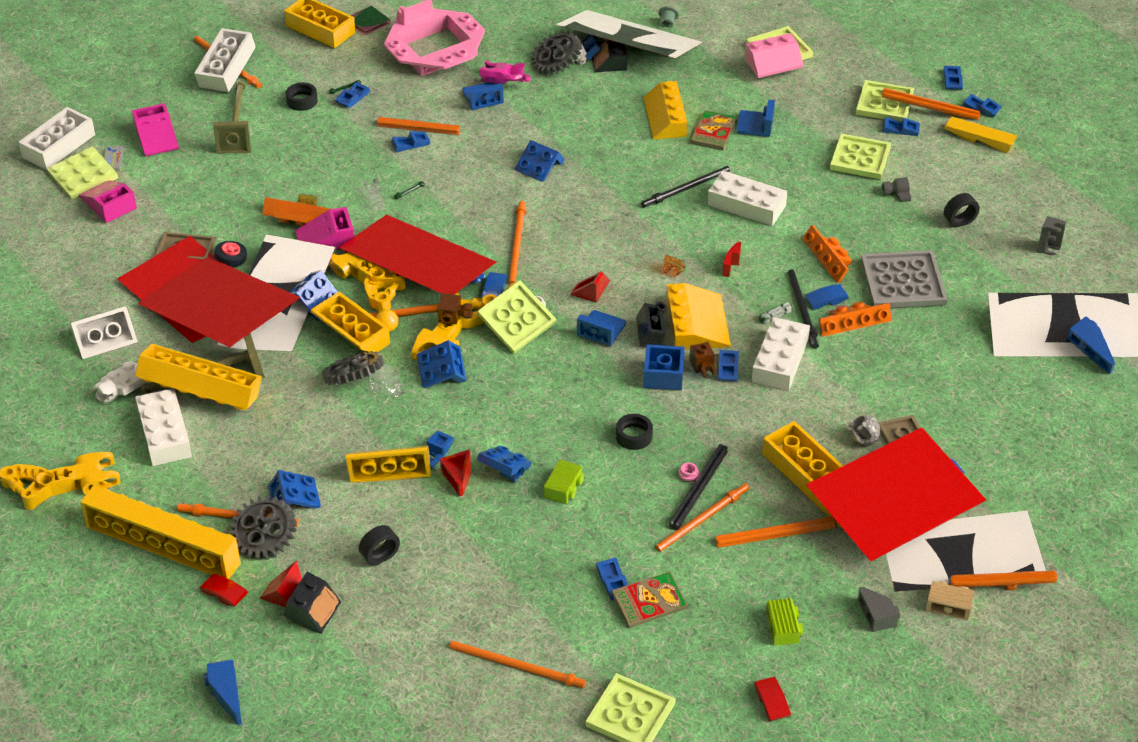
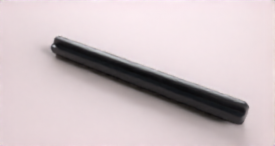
[669,444,728,530]

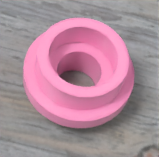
[679,463,699,481]

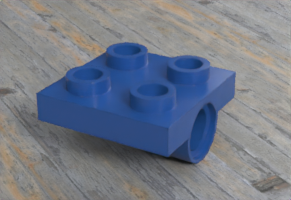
[477,446,532,482]

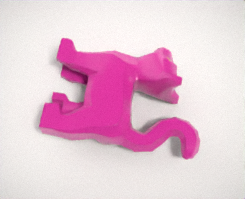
[480,60,531,84]

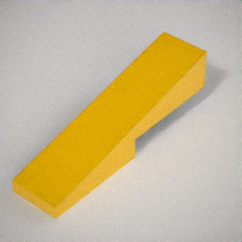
[944,117,1017,153]

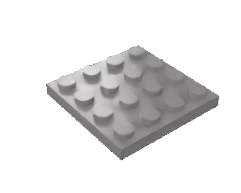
[861,250,948,308]

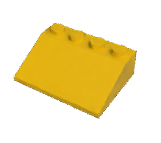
[666,283,731,350]

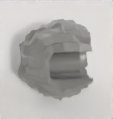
[849,415,880,446]

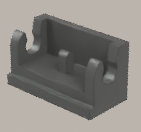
[1037,216,1067,255]

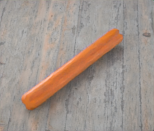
[377,117,460,135]
[951,570,1057,587]

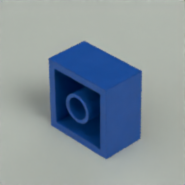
[643,344,685,390]

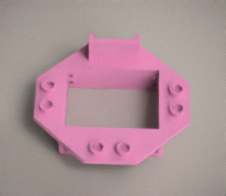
[384,0,485,76]

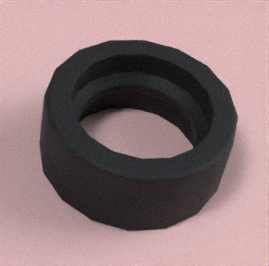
[285,82,318,111]
[944,193,980,227]
[616,414,653,450]
[359,525,400,566]

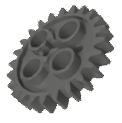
[531,31,582,76]
[322,351,384,386]
[230,495,297,560]

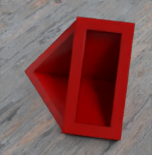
[570,271,610,302]
[440,449,471,496]
[260,560,302,607]

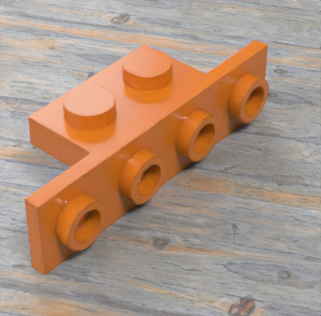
[262,197,331,226]
[802,225,853,283]
[819,301,892,337]

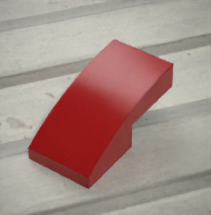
[722,241,741,277]
[200,573,248,607]
[754,676,791,722]

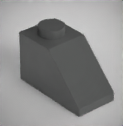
[857,587,900,632]

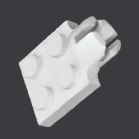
[93,361,147,404]

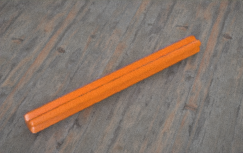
[882,88,980,120]
[715,517,835,548]

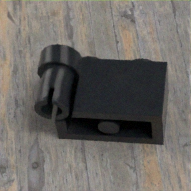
[636,301,667,346]

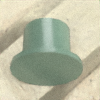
[658,6,679,27]

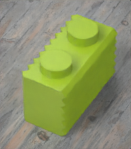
[544,459,584,505]
[766,598,803,646]

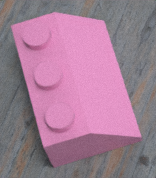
[745,33,803,78]

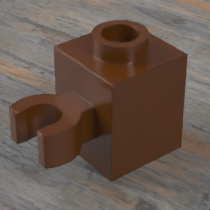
[437,293,473,325]
[689,342,716,378]

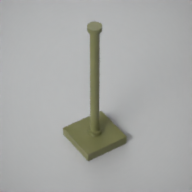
[213,81,252,154]
[140,333,265,395]

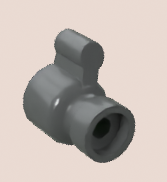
[882,177,911,202]

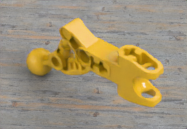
[328,243,406,333]
[411,283,516,360]
[0,452,121,510]

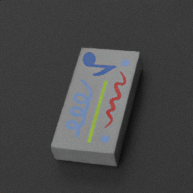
[104,146,124,171]

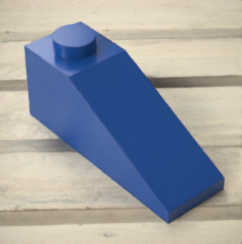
[1067,316,1115,374]
[204,659,242,725]

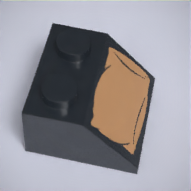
[592,39,627,73]
[283,571,341,634]

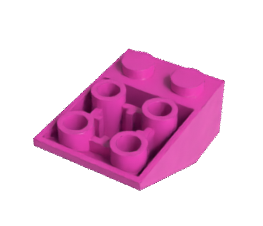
[131,103,179,157]
[79,180,137,223]
[295,207,354,250]

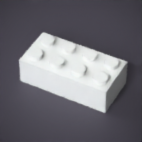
[194,28,255,92]
[18,107,95,170]
[708,171,787,226]
[752,317,810,391]
[136,388,192,466]

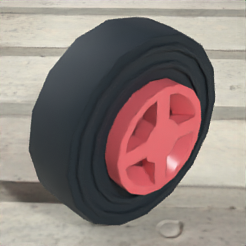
[214,241,247,267]

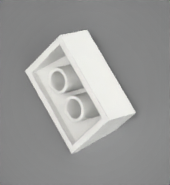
[69,306,138,359]

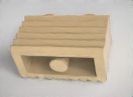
[926,581,974,620]

